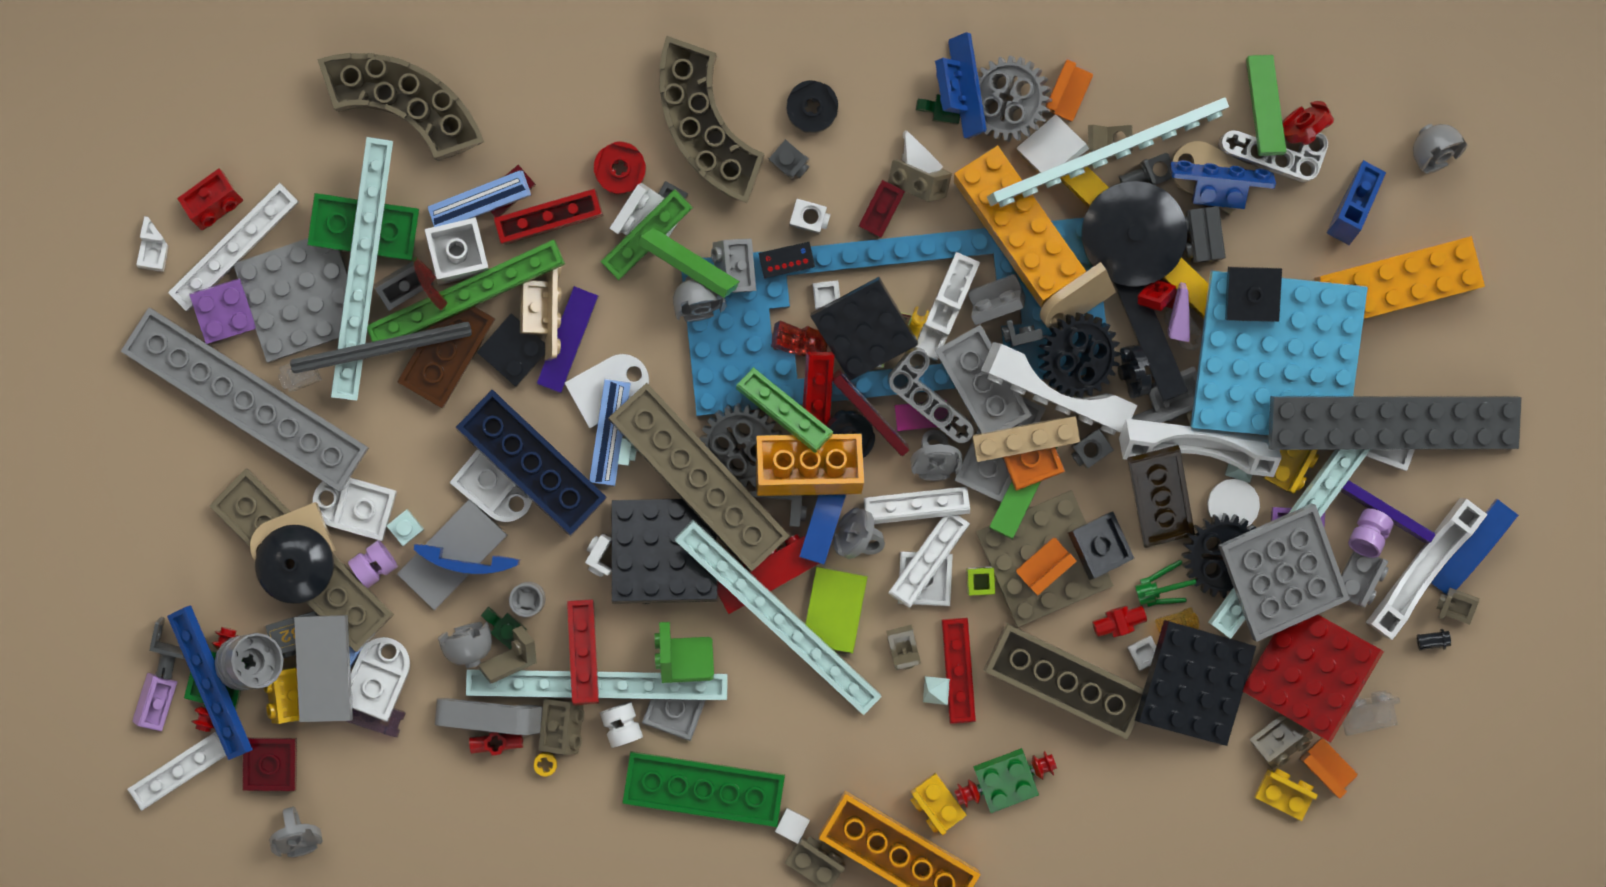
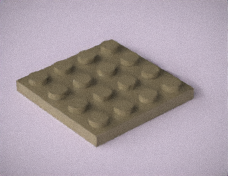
[976,490,1113,627]

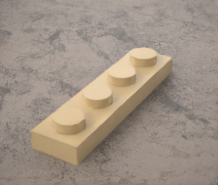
[972,416,1080,462]

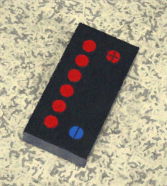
[758,241,815,279]

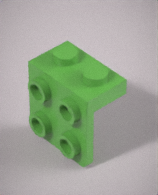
[654,622,714,683]

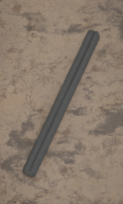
[290,322,472,374]

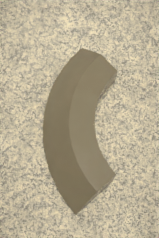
[659,36,765,203]
[317,53,484,161]

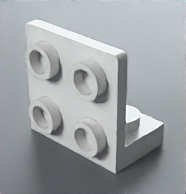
[610,183,678,237]

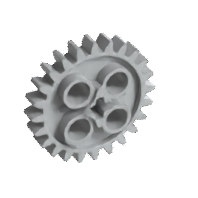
[978,56,1052,142]

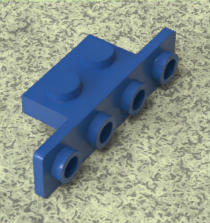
[935,32,987,139]
[1170,160,1276,209]

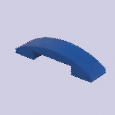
[414,544,521,574]

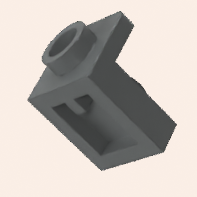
[769,139,809,180]
[1002,320,1044,347]

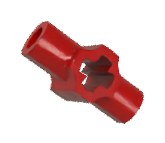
[1092,606,1147,637]
[469,732,523,755]

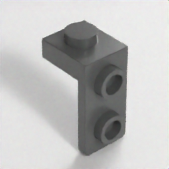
[750,486,807,527]

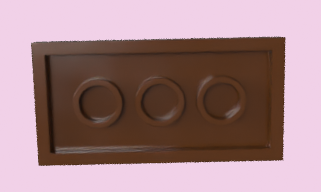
[397,306,496,409]

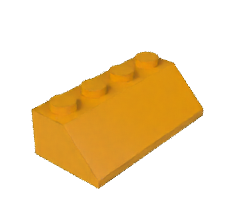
[756,434,864,496]

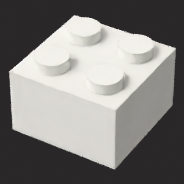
[425,217,488,285]

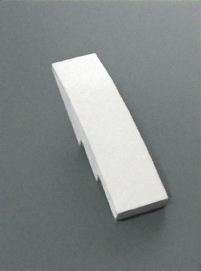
[916,252,980,362]

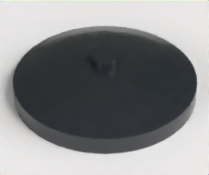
[1081,181,1187,286]

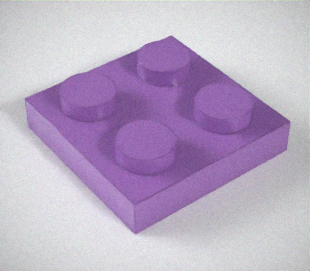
[189,278,256,344]

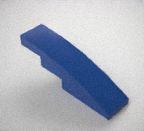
[799,494,846,565]
[1431,499,1519,595]

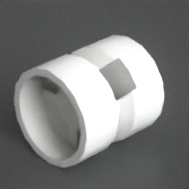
[600,702,643,748]

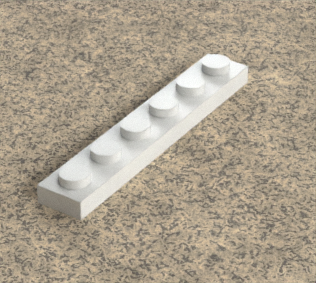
[168,183,299,311]

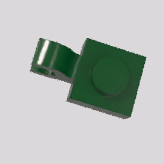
[916,94,960,125]
[481,606,527,649]

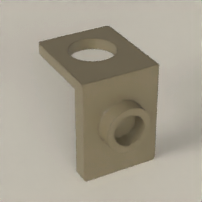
[1088,125,1133,152]

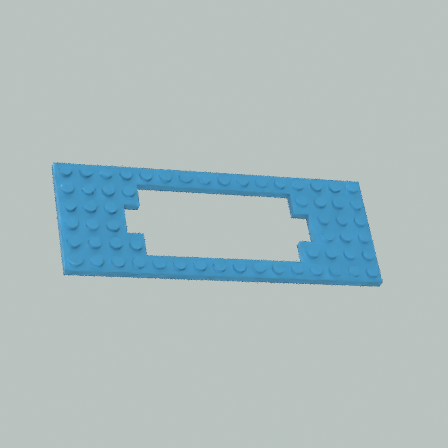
[681,218,1106,416]

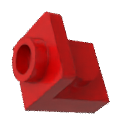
[1138,280,1177,311]

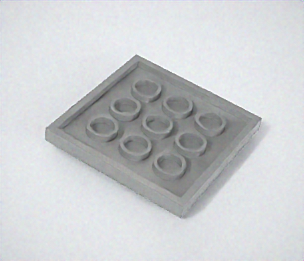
[234,238,348,363]
[1218,503,1350,642]

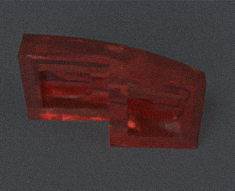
[413,256,448,310]
[771,320,828,357]

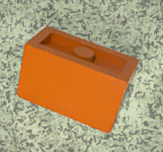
[1045,59,1093,121]
[1016,538,1077,596]
[1299,738,1358,799]

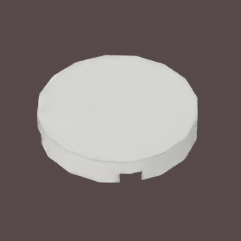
[1207,479,1260,527]

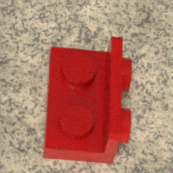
[177,168,243,230]

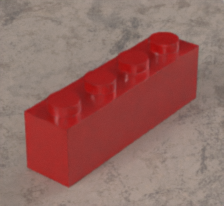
[494,189,604,245]
[717,534,820,614]

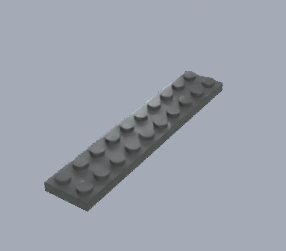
[1268,396,1522,450]

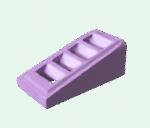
[1167,282,1190,342]

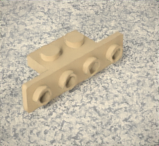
[520,266,562,361]

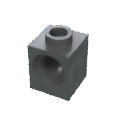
[1071,429,1114,468]

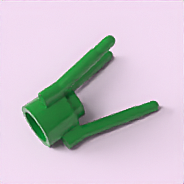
[1135,560,1196,607]

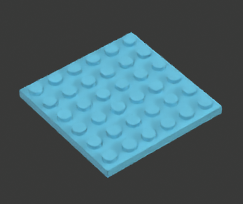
[1191,270,1368,435]

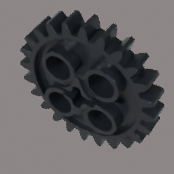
[1038,312,1121,398]
[1181,513,1256,598]

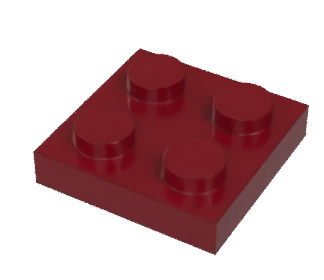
[243,737,297,791]

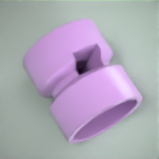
[1348,509,1394,558]
[348,540,398,588]

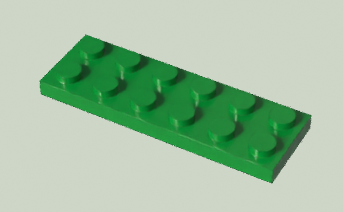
[622,751,785,827]

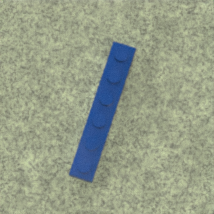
[167,605,253,760]

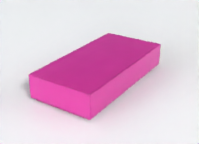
[894,400,949,431]

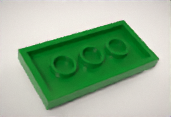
[307,193,419,261]

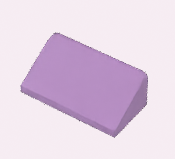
[132,673,177,731]

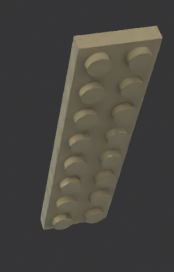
[608,383,789,572]
[210,469,394,652]

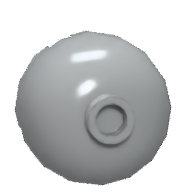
[1413,124,1468,174]
[673,276,727,322]
[438,622,492,668]

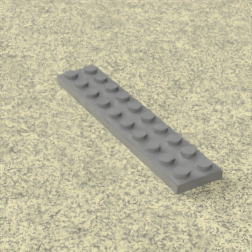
[121,308,369,492]

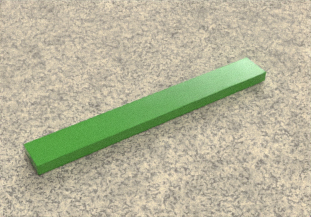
[367,239,565,342]

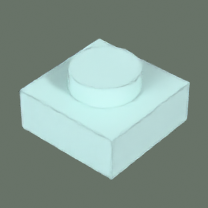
[618,438,637,466]
[387,509,424,546]

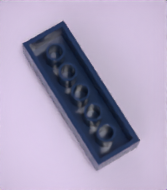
[456,389,607,537]

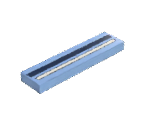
[428,171,531,227]
[589,379,631,486]

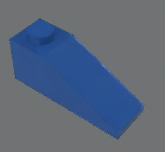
[1326,160,1386,245]

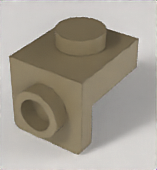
[1437,588,1480,625]
[886,625,921,670]

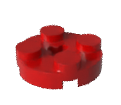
[1283,101,1334,145]
[594,141,646,194]

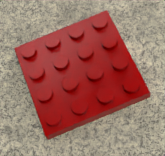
[1243,614,1384,743]

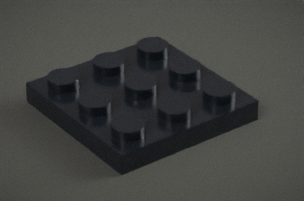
[810,277,918,381]

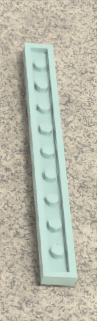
[987,98,1229,208]
[331,137,393,401]
[1208,449,1371,639]
[675,520,882,715]
[466,670,728,700]

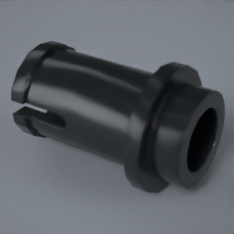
[1417,629,1451,651]

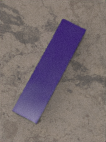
[537,286,599,393]
[1340,480,1435,543]

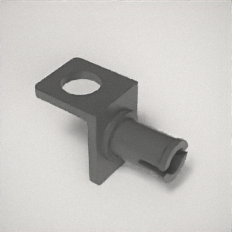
[1119,153,1172,185]
[149,617,185,679]

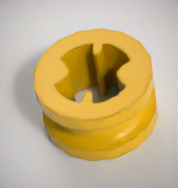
[534,752,557,777]

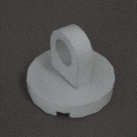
[910,430,963,481]
[834,508,885,559]
[269,806,323,857]

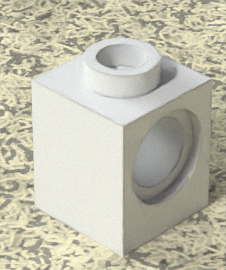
[790,199,830,234]

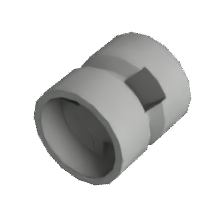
[509,582,546,617]

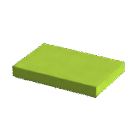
[806,567,868,653]

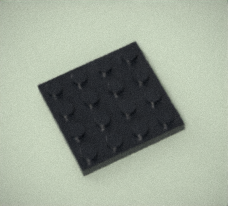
[612,499,717,604]
[1134,620,1257,746]

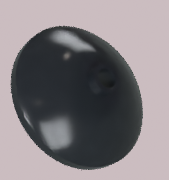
[255,525,334,604]

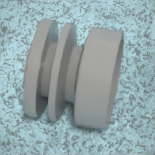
[215,633,284,691]

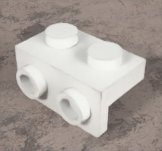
[585,534,612,577]

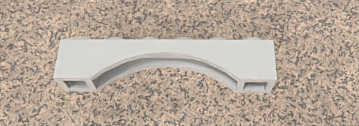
[981,342,1137,435]
[1119,419,1281,477]
[1366,498,1488,640]

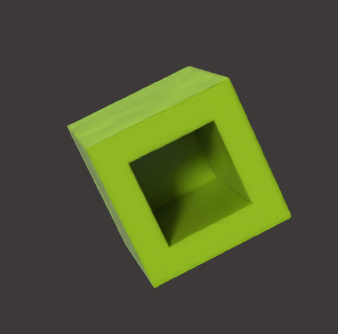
[966,567,995,596]

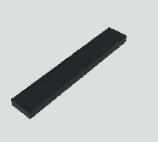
[1113,282,1188,402]

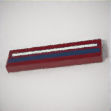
[833,369,910,456]

